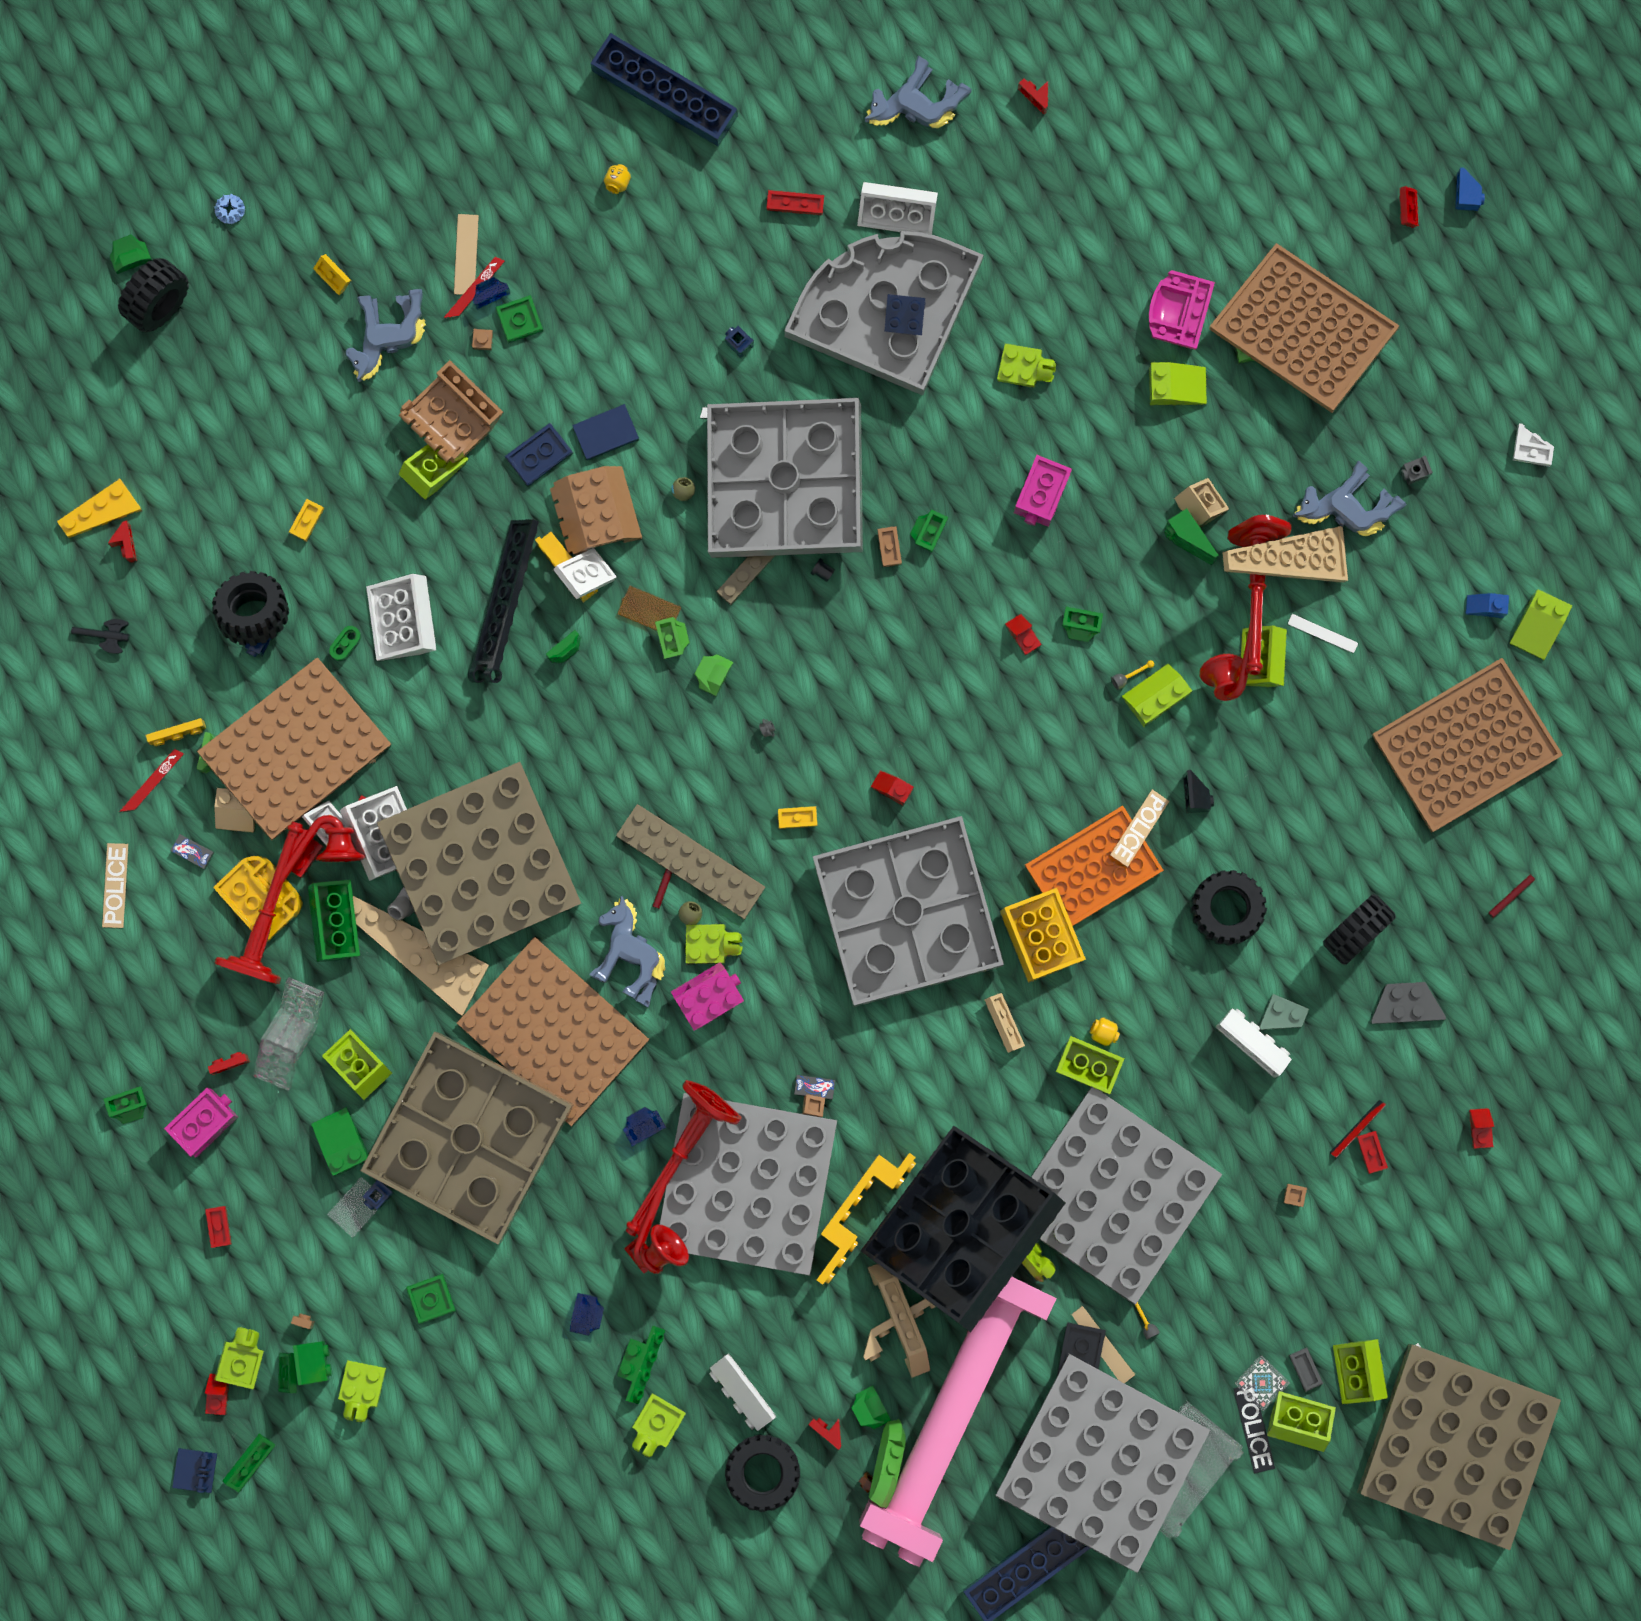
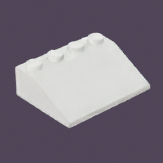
[366,574,436,661]
[340,786,407,881]

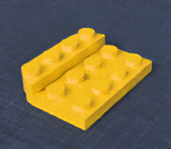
[213,856,303,942]

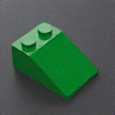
[1164,508,1219,565]
[311,1107,369,1177]
[293,1341,332,1385]

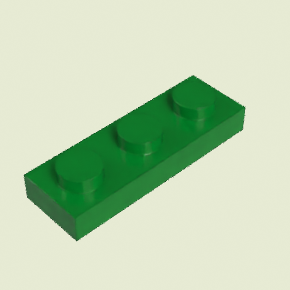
[222,1433,275,1492]

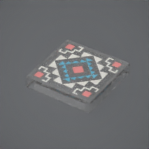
[1234,1355,1290,1411]

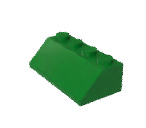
[308,880,360,962]

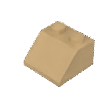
[1174,478,1229,527]
[215,788,255,833]

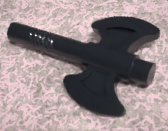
[71,619,130,654]

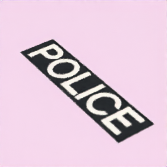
[1233,1384,1275,1473]

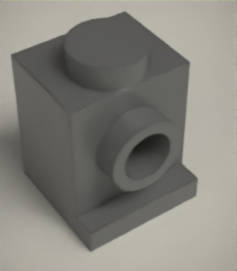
[1401,455,1433,485]

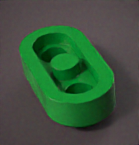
[329,626,361,661]

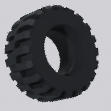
[118,258,189,332]
[212,571,289,646]
[1191,870,1267,945]
[1323,894,1396,965]
[725,1435,800,1512]

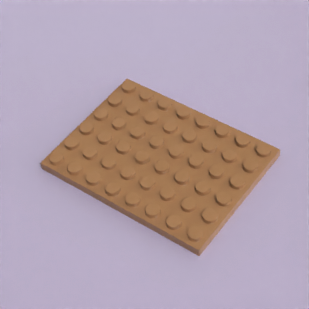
[1209,243,1399,413]
[197,657,391,841]
[1372,658,1563,833]
[457,937,649,1126]

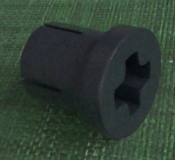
[810,558,835,582]

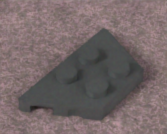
[1370,982,1446,1024]

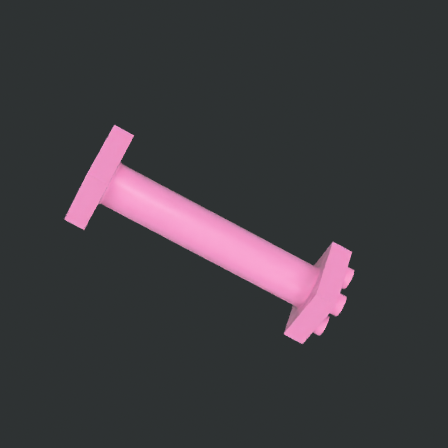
[859,1277,1057,1567]

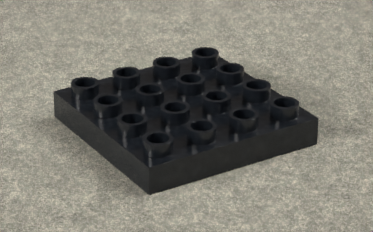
[861,1126,1066,1332]

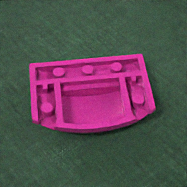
[1149,270,1215,350]

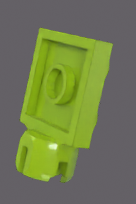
[997,344,1056,388]
[686,924,742,964]
[1022,1243,1055,1282]
[214,1327,264,1389]
[338,1360,386,1422]
[632,1393,686,1457]

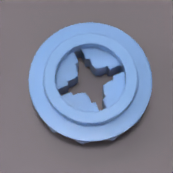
[214,194,245,224]

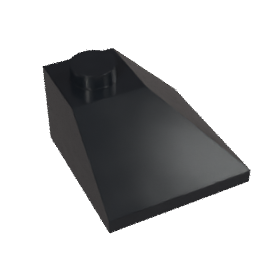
[1183,770,1214,813]

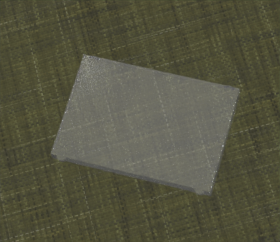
[327,1177,386,1238]

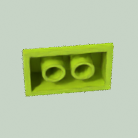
[1241,625,1287,687]
[1121,664,1192,727]
[1056,1036,1125,1095]
[1333,1339,1388,1404]
[1267,1391,1336,1452]

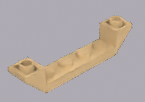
[868,1264,930,1378]
[863,1299,935,1361]

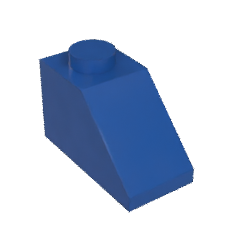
[1455,167,1485,211]
[1465,593,1509,618]

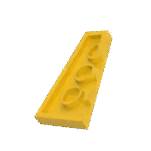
[57,479,142,538]

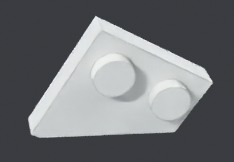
[1513,424,1554,467]

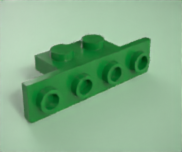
[617,1326,665,1404]

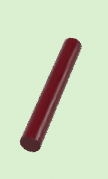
[652,869,672,909]
[1488,875,1535,918]

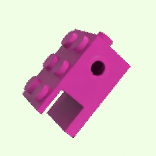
[1014,455,1072,527]
[671,962,744,1031]
[164,1088,238,1158]

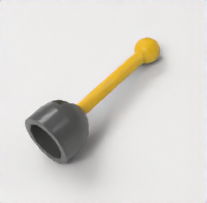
[1111,660,1154,690]
[1134,1302,1160,1340]

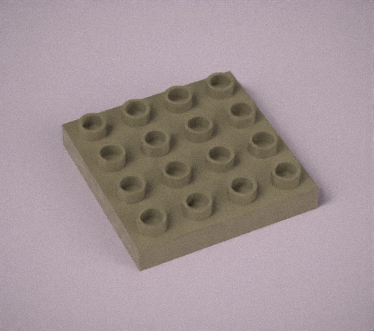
[376,762,581,965]
[361,1032,574,1245]
[1357,1344,1561,1550]

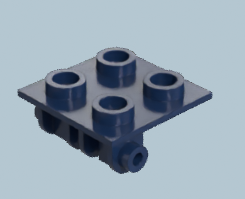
[884,294,926,336]
[172,1448,218,1493]

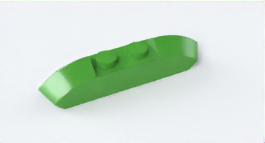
[869,1419,906,1508]

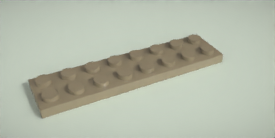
[616,804,766,920]

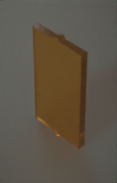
[617,586,681,631]

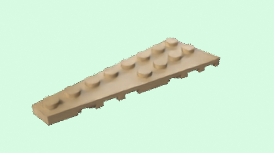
[1223,526,1348,582]
[353,896,490,1016]

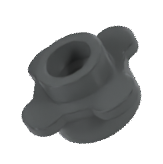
[759,719,776,737]

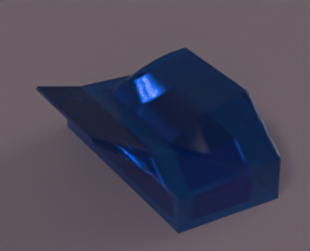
[473,277,511,310]
[623,1107,667,1147]
[569,1293,604,1336]

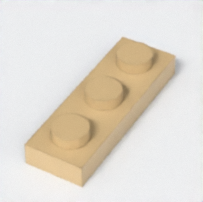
[985,993,1025,1053]

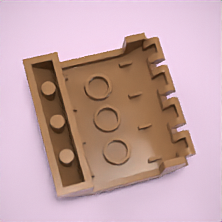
[399,360,503,463]
[550,466,642,555]

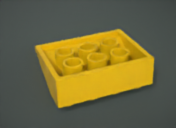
[1000,888,1086,983]

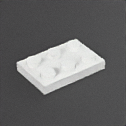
[553,548,617,599]

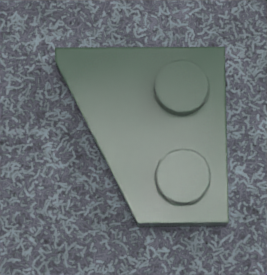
[1259,994,1309,1030]

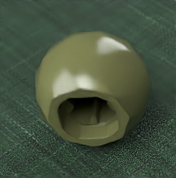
[671,477,695,501]
[678,901,702,925]

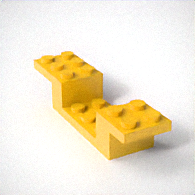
[817,1153,916,1285]

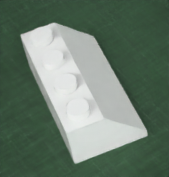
[857,182,938,235]
[1215,1008,1292,1078]
[709,1353,776,1431]

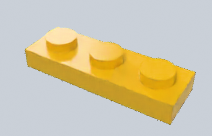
[146,718,206,746]

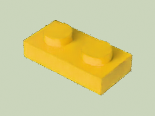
[313,254,351,295]
[289,499,324,542]
[778,806,817,829]

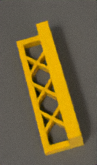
[535,532,598,603]

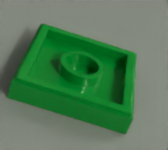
[495,295,543,343]
[406,1274,456,1324]
[278,1352,297,1393]

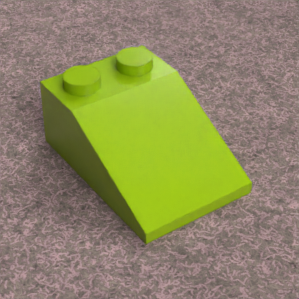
[1149,362,1207,405]
[399,444,469,500]
[1509,589,1572,660]
[322,1029,392,1100]

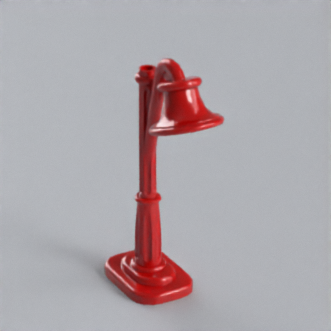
[1199,515,1291,701]
[214,815,365,984]
[626,1080,742,1274]

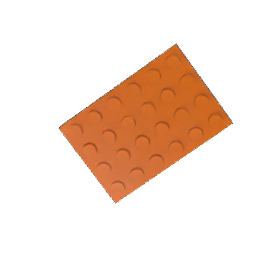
[1025,806,1164,926]

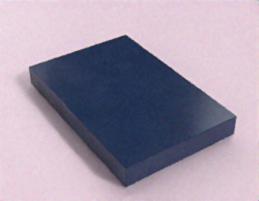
[572,404,639,461]
[505,423,573,487]

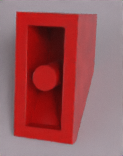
[871,771,914,806]

